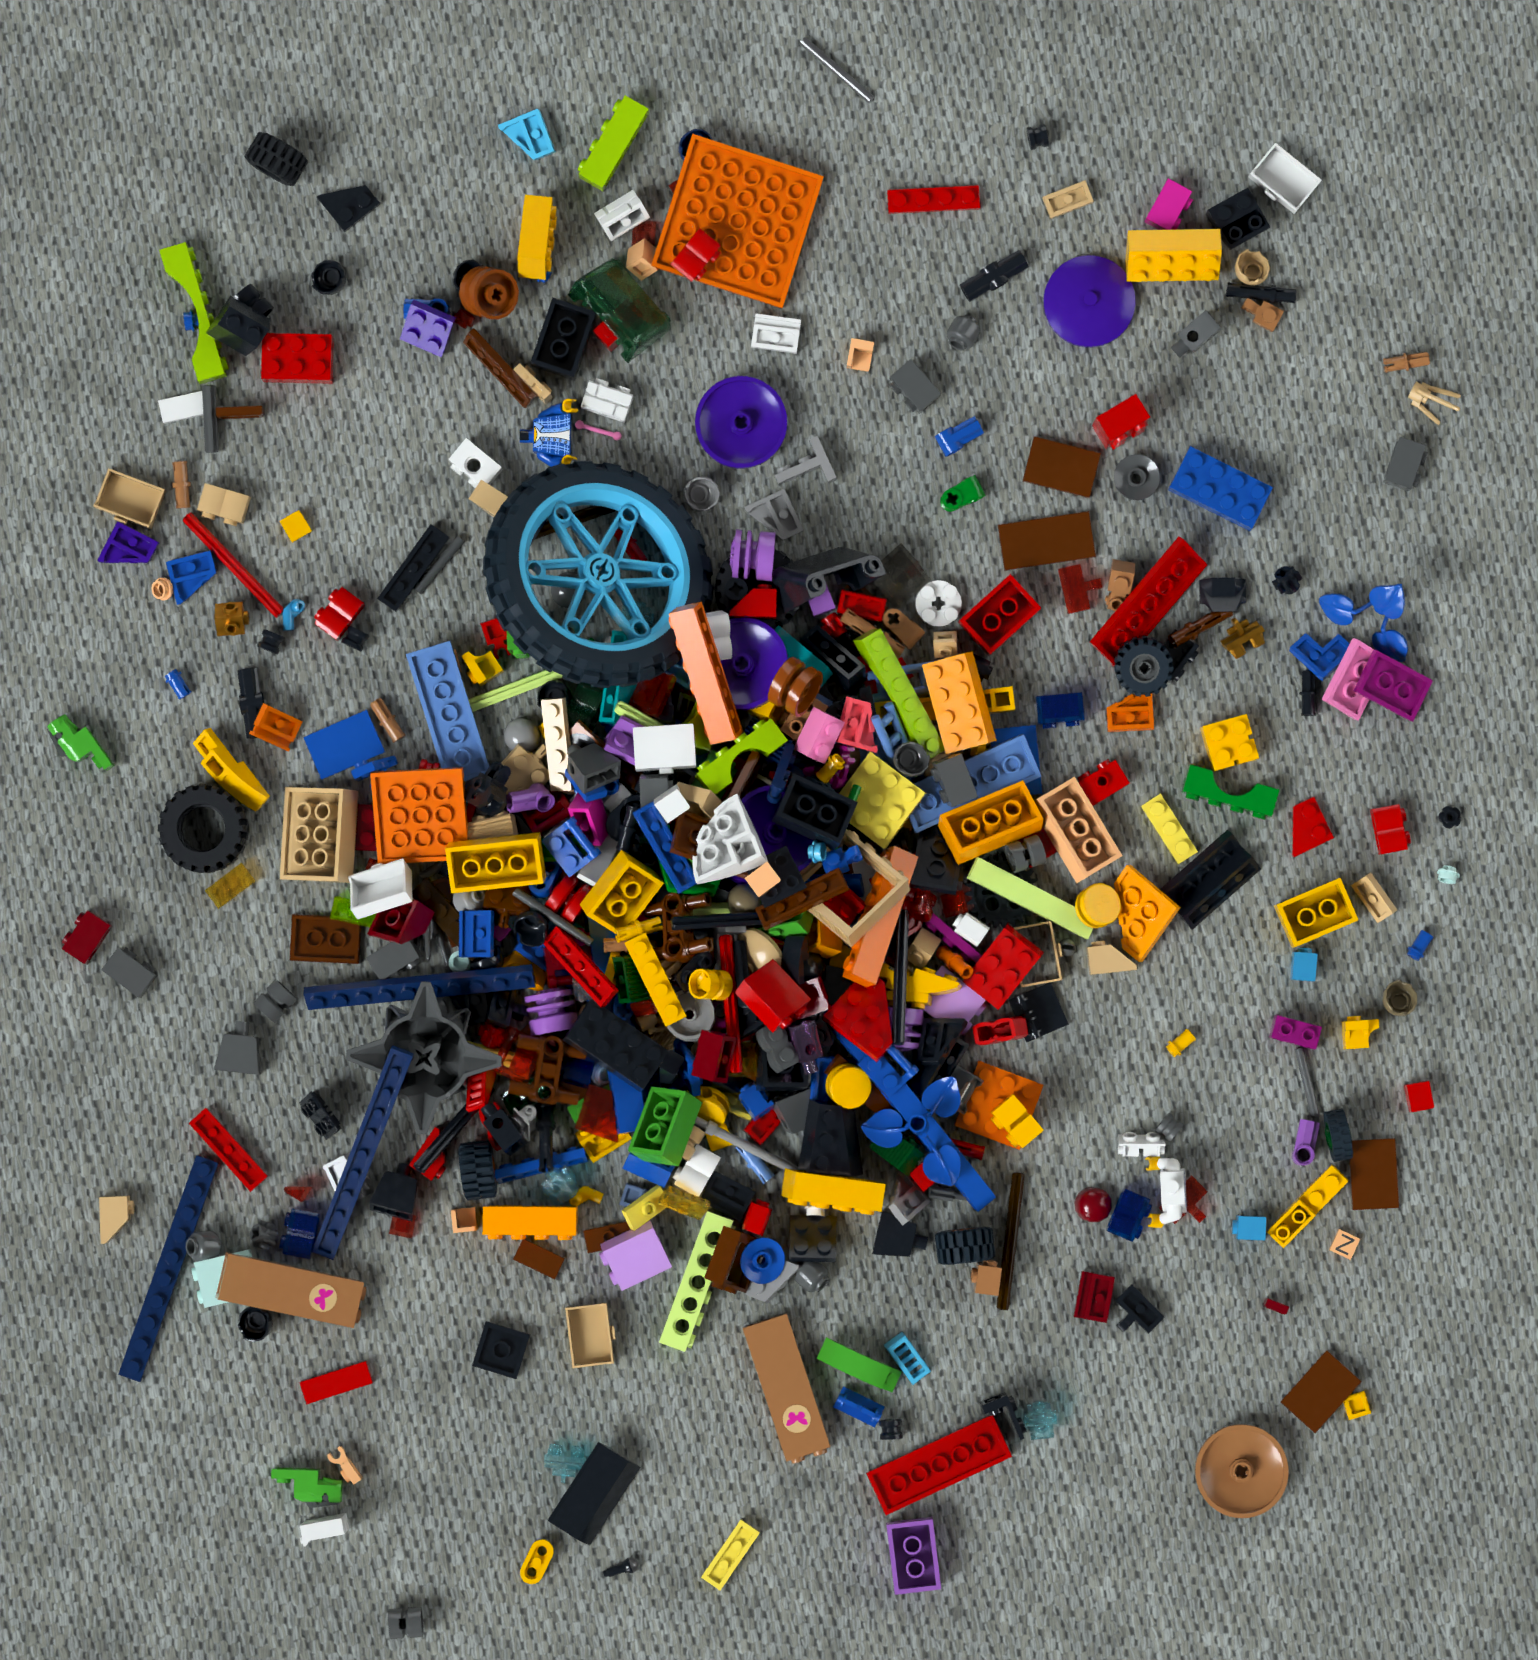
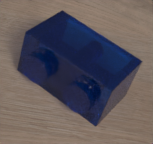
[1035,692,1085,729]

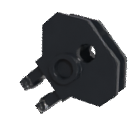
[465,761,511,816]

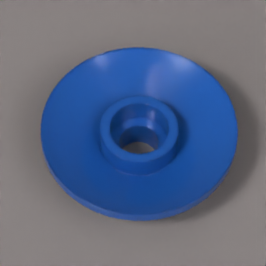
[740,1237,785,1284]

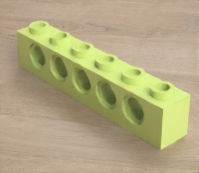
[659,1210,736,1352]

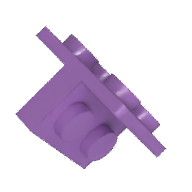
[603,715,645,766]

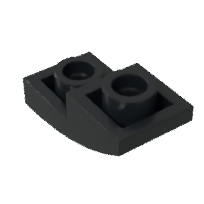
[781,935,809,985]

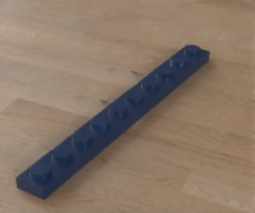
[303,964,536,1010]
[312,1045,414,1260]
[118,1155,219,1382]

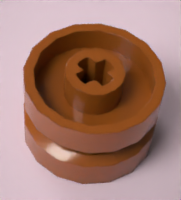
[459,266,519,320]
[768,657,823,717]

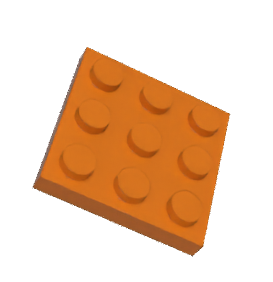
[954,1060,1044,1150]

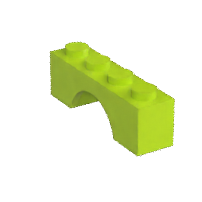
[695,719,788,795]

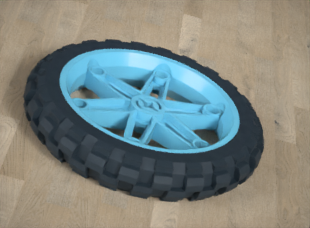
[483,460,714,688]

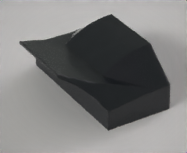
[1199,577,1246,612]

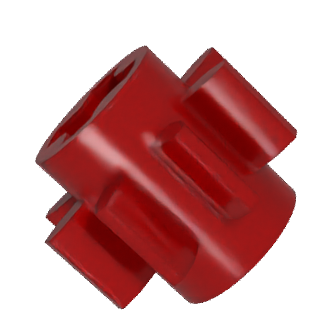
[821,612,848,640]
[478,1022,508,1049]

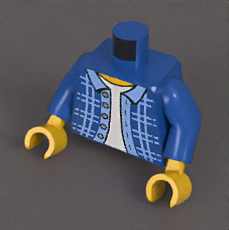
[520,399,578,467]

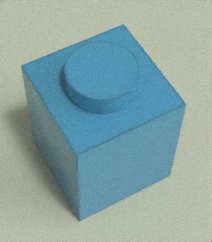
[1290,948,1318,982]
[1232,1215,1266,1241]

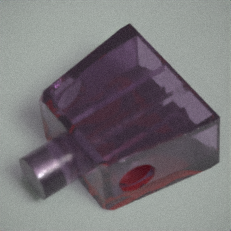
[785,1020,823,1075]

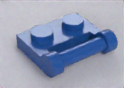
[541,816,602,877]
[673,1038,703,1097]
[857,1044,919,1098]

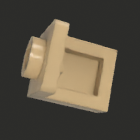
[933,631,957,659]

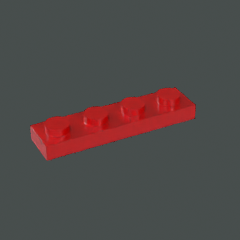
[887,185,980,214]
[543,926,619,1007]
[189,1108,268,1192]

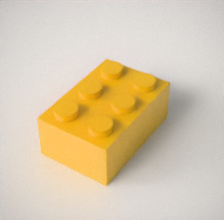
[517,195,557,280]
[580,850,664,932]
[1274,878,1358,948]

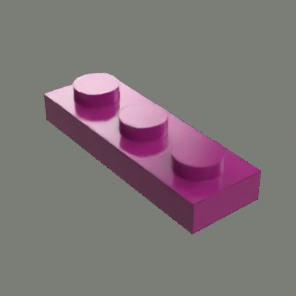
[924,910,982,964]

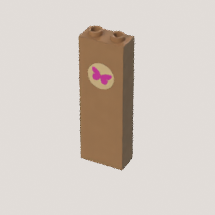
[215,1252,366,1328]
[743,1313,830,1464]

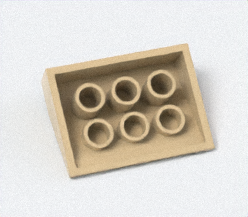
[280,787,358,883]

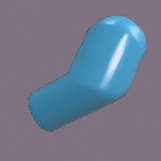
[282,599,305,631]

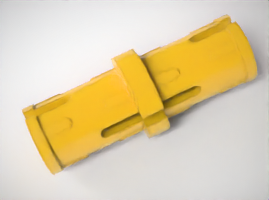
[614,916,663,943]

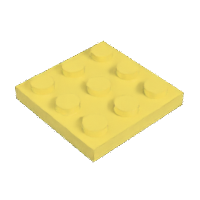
[839,751,926,849]

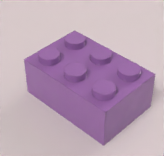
[886,1517,941,1595]

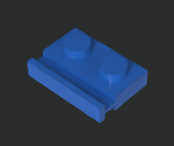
[459,910,494,958]

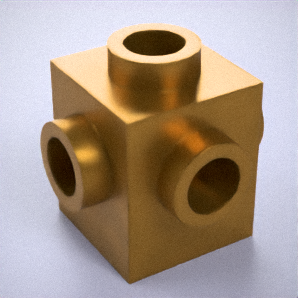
[214,602,249,636]

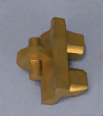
[1220,618,1265,659]

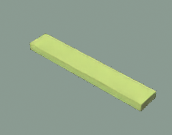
[967,857,1093,939]

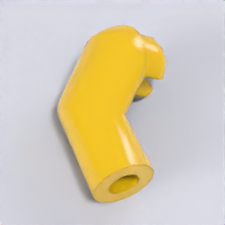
[569,1186,604,1206]

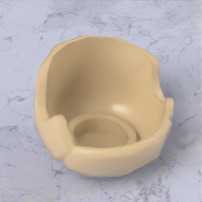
[1235,249,1270,285]

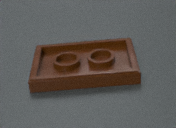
[1022,436,1101,498]
[290,914,362,964]
[1349,1138,1399,1210]
[1280,1350,1362,1434]

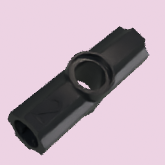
[959,250,1029,302]
[237,667,265,739]

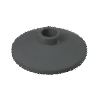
[1114,454,1160,500]

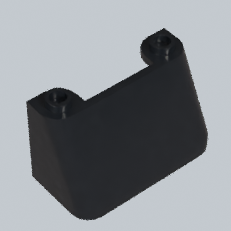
[772,547,886,614]

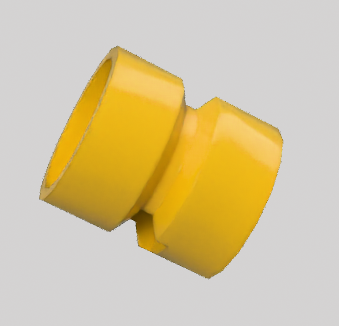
[688,969,733,1000]

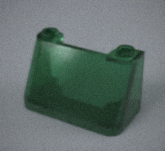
[568,258,671,363]

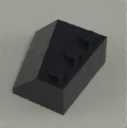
[798,1099,863,1177]

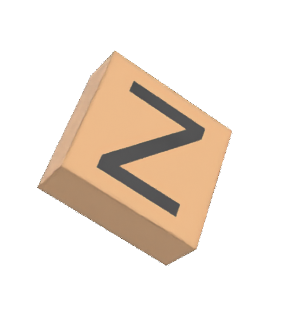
[1329,1229,1360,1260]

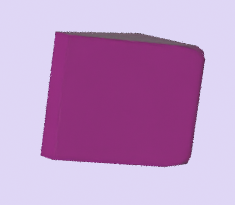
[494,925,513,942]

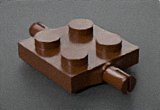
[483,885,533,928]

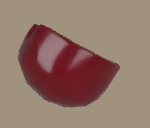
[1074,1187,1112,1222]

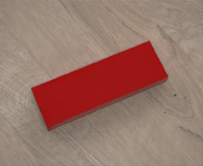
[299,1361,373,1405]

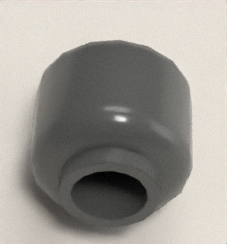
[947,315,980,351]
[186,1231,222,1262]
[795,1262,829,1292]

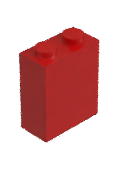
[735,959,811,1033]

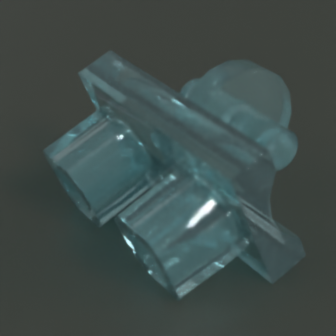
[544,1444,586,1483]

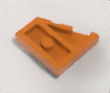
[1106,694,1154,732]

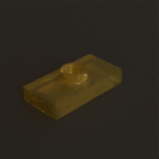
[205,863,256,909]
[658,1186,710,1220]

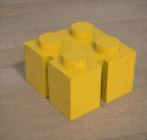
[1200,714,1259,772]
[990,1094,1044,1148]

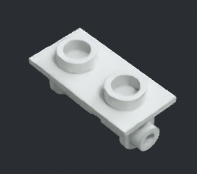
[513,1105,537,1142]
[1118,1132,1165,1157]

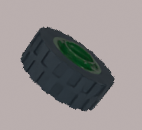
[1323,1108,1353,1162]

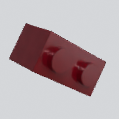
[62,910,113,965]
[691,1030,737,1083]

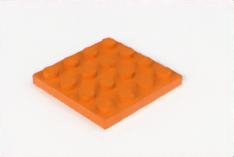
[370,767,469,864]

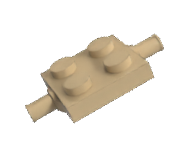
[501,744,549,795]

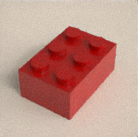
[261,333,334,384]
[1092,394,1150,450]
[958,574,1041,656]
[962,924,1044,1010]

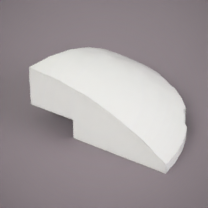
[693,794,768,884]

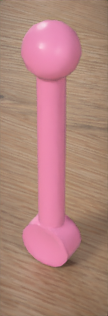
[575,420,622,440]

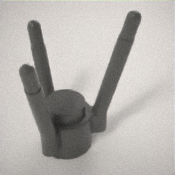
[412,920,452,973]

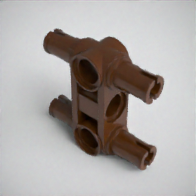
[643,892,713,963]
[508,1034,586,1105]

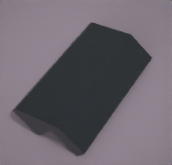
[1160,830,1261,930]
[548,1442,641,1545]

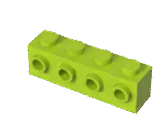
[577,95,649,191]

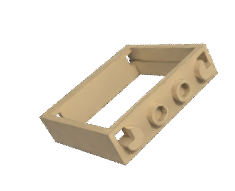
[800,829,910,947]

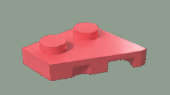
[836,696,878,753]

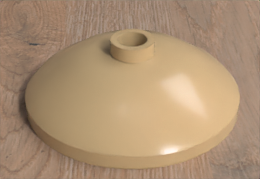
[738,928,782,976]

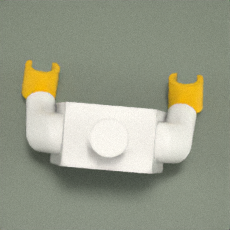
[1145,1157,1187,1228]

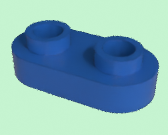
[529,861,562,898]

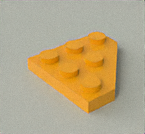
[1114,865,1181,962]

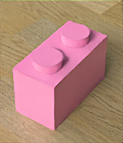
[794,707,845,764]

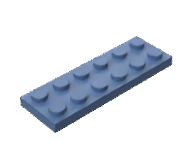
[406,640,490,781]
[909,734,1042,833]

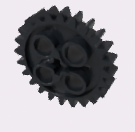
[964,854,1038,929]

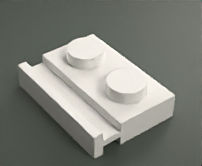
[751,314,801,354]

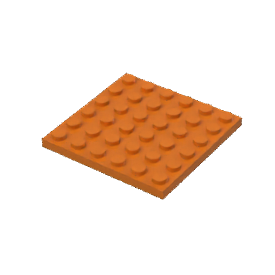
[651,134,824,309]

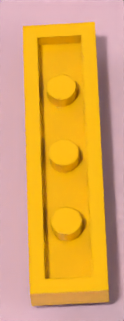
[624,933,687,1027]

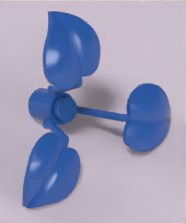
[1319,584,1408,662]
[861,1077,961,1186]

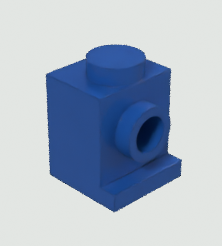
[738,1083,774,1122]

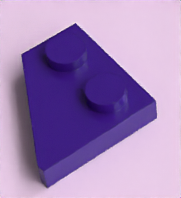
[97,521,159,563]

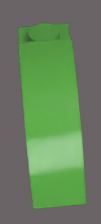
[817,1337,902,1393]

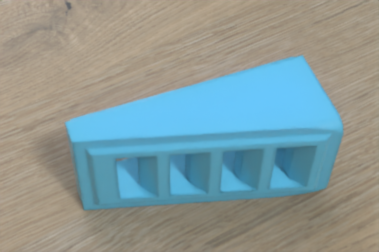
[884,1332,931,1385]

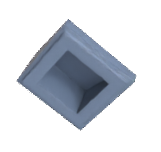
[619,1183,649,1207]

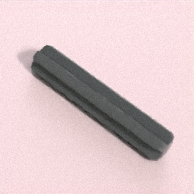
[202,385,219,453]

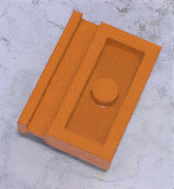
[249,703,303,752]

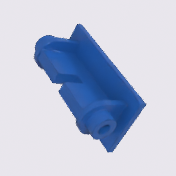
[833,1386,885,1428]

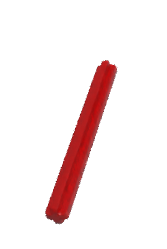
[183,512,283,618]
[719,935,743,1073]

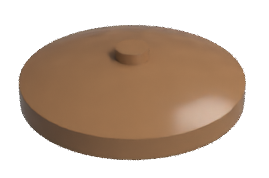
[1195,1424,1289,1518]

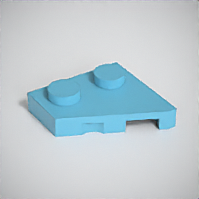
[498,109,556,161]

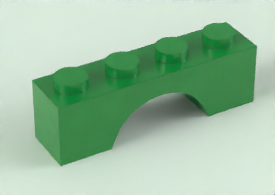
[1181,764,1279,820]

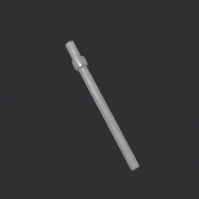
[694,1116,804,1171]

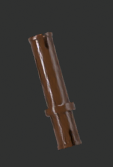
[1168,612,1233,648]

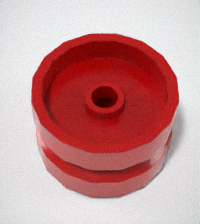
[544,874,593,925]

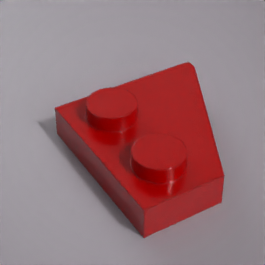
[1292,797,1334,858]

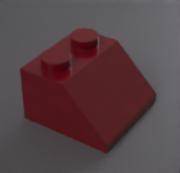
[367,899,435,945]

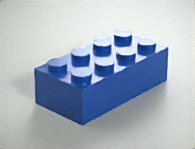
[1168,446,1273,531]

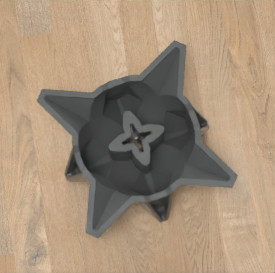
[346,981,502,1134]

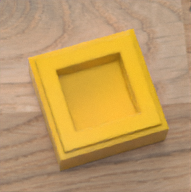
[1343,1391,1371,1420]

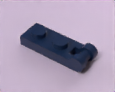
[767,742,796,804]

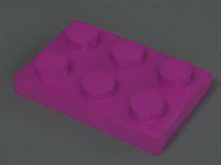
[1353,650,1433,722]

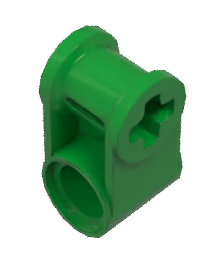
[940,475,986,512]

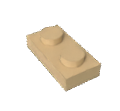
[1042,180,1094,219]
[1351,872,1397,923]

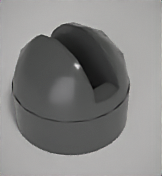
[1059,938,1076,957]

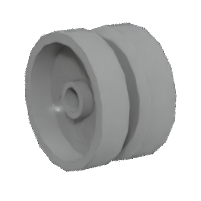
[667,990,716,1042]

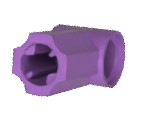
[506,783,555,813]
[1292,1119,1320,1166]

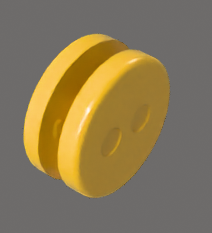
[1075,883,1121,928]
[825,1063,872,1109]
[695,1086,730,1127]

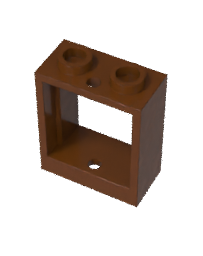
[704,1226,760,1294]

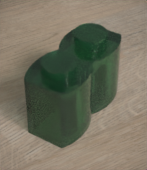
[567,682,603,731]

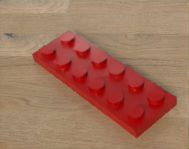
[1090,536,1207,666]
[866,1415,1012,1515]

